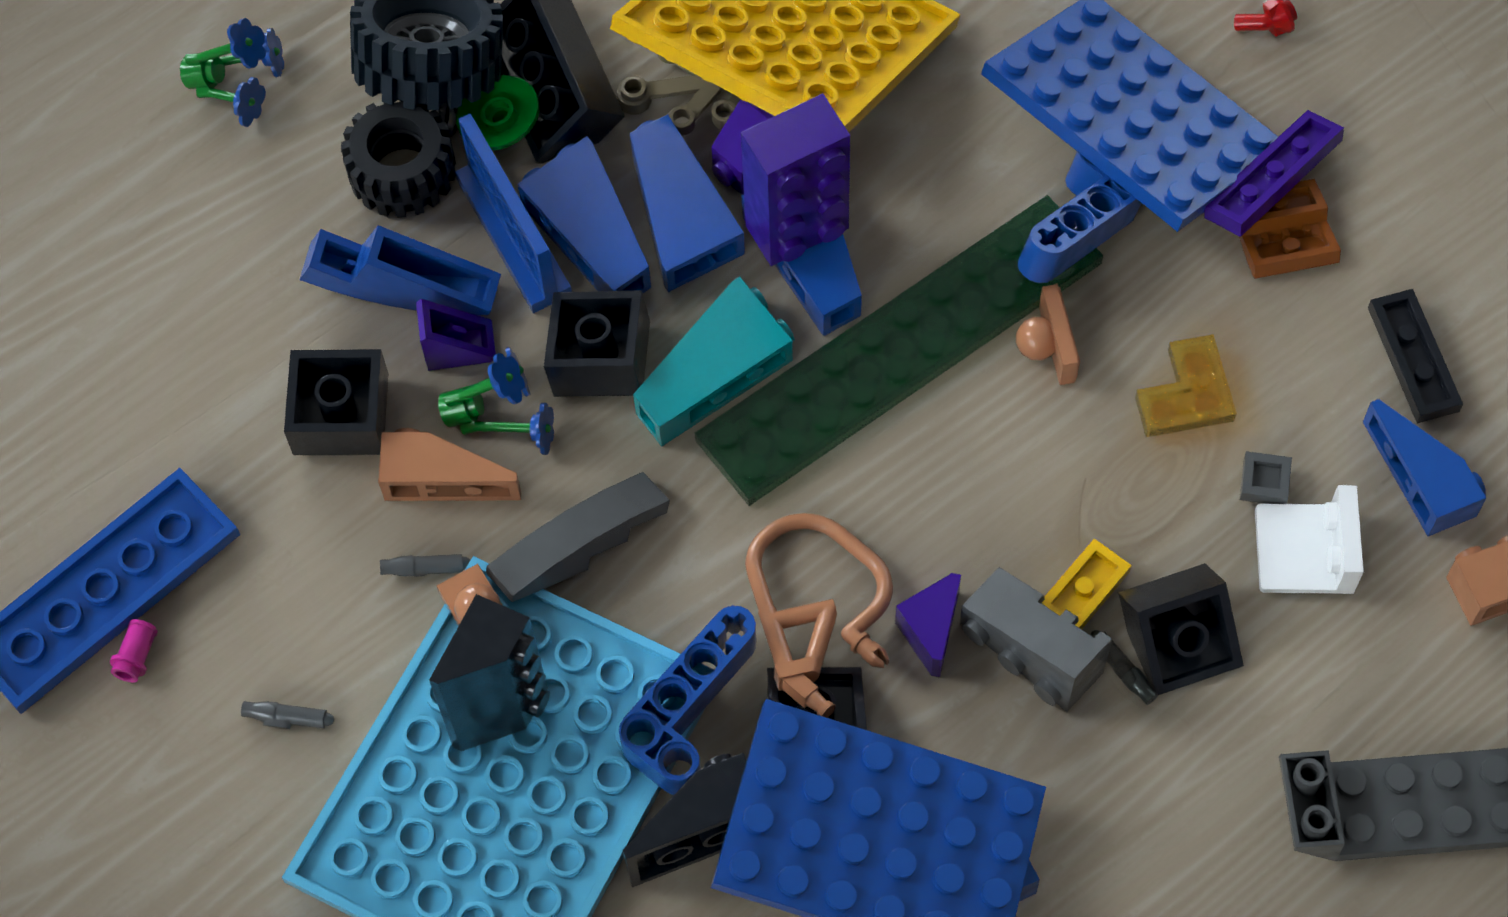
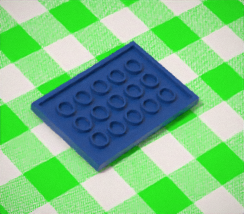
[981,0,1278,232]
[711,699,1046,917]

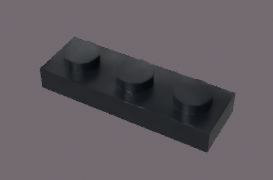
[1368,289,1463,423]

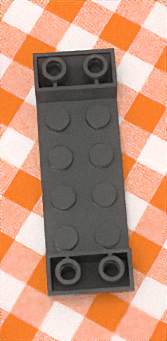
[1279,748,1508,861]

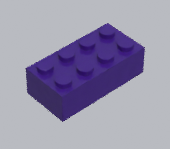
[741,93,850,266]

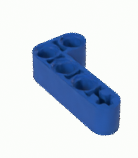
[1017,152,1142,283]
[619,605,757,795]

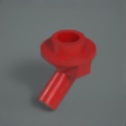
[1234,0,1297,37]

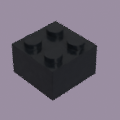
[544,290,650,397]
[284,349,389,455]

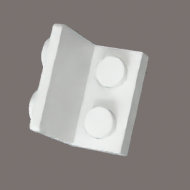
[1255,485,1364,594]

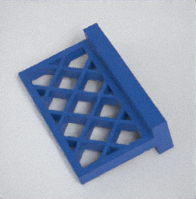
[455,114,572,313]

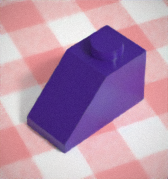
[711,99,774,195]

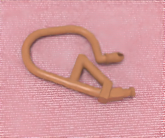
[745,513,893,718]

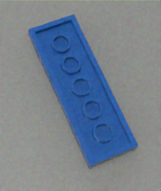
[0,467,240,714]

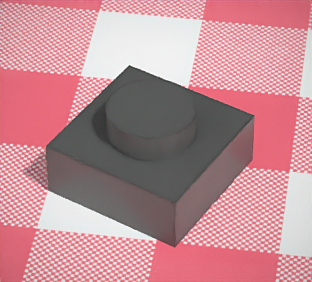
[1239,451,1292,504]

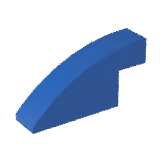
[299,225,501,315]

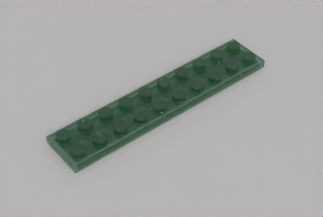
[695,195,1103,506]

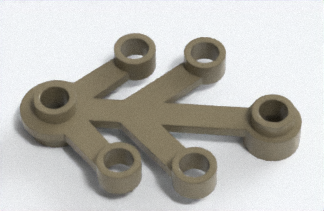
[617,55,740,136]

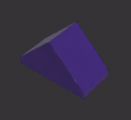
[416,299,496,371]
[895,573,961,677]

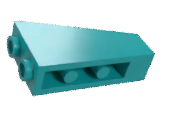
[633,276,795,447]

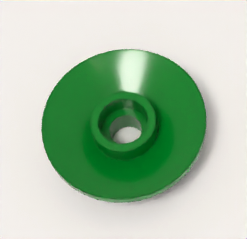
[456,75,539,150]

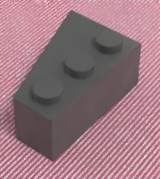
[960,567,1112,712]

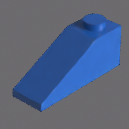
[1363,399,1486,536]

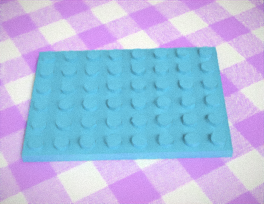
[282,556,714,917]

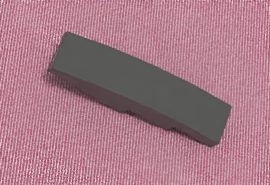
[486,472,670,602]

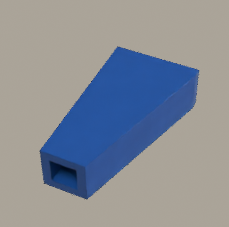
[517,136,651,294]
[741,194,862,336]

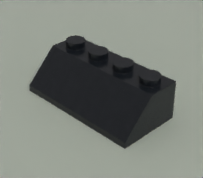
[500,0,625,163]
[429,594,550,751]

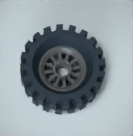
[350,0,503,110]

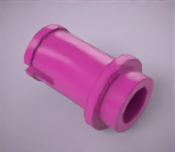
[110,619,158,683]

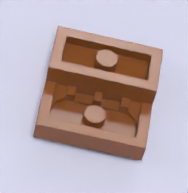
[1239,178,1341,279]

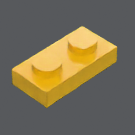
[1042,538,1132,630]

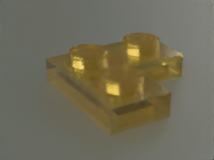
[1135,334,1237,437]

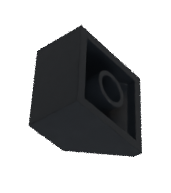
[1118,563,1244,695]

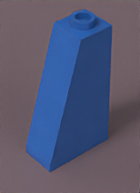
[630,114,745,292]

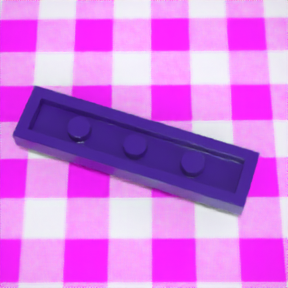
[1204,110,1344,237]

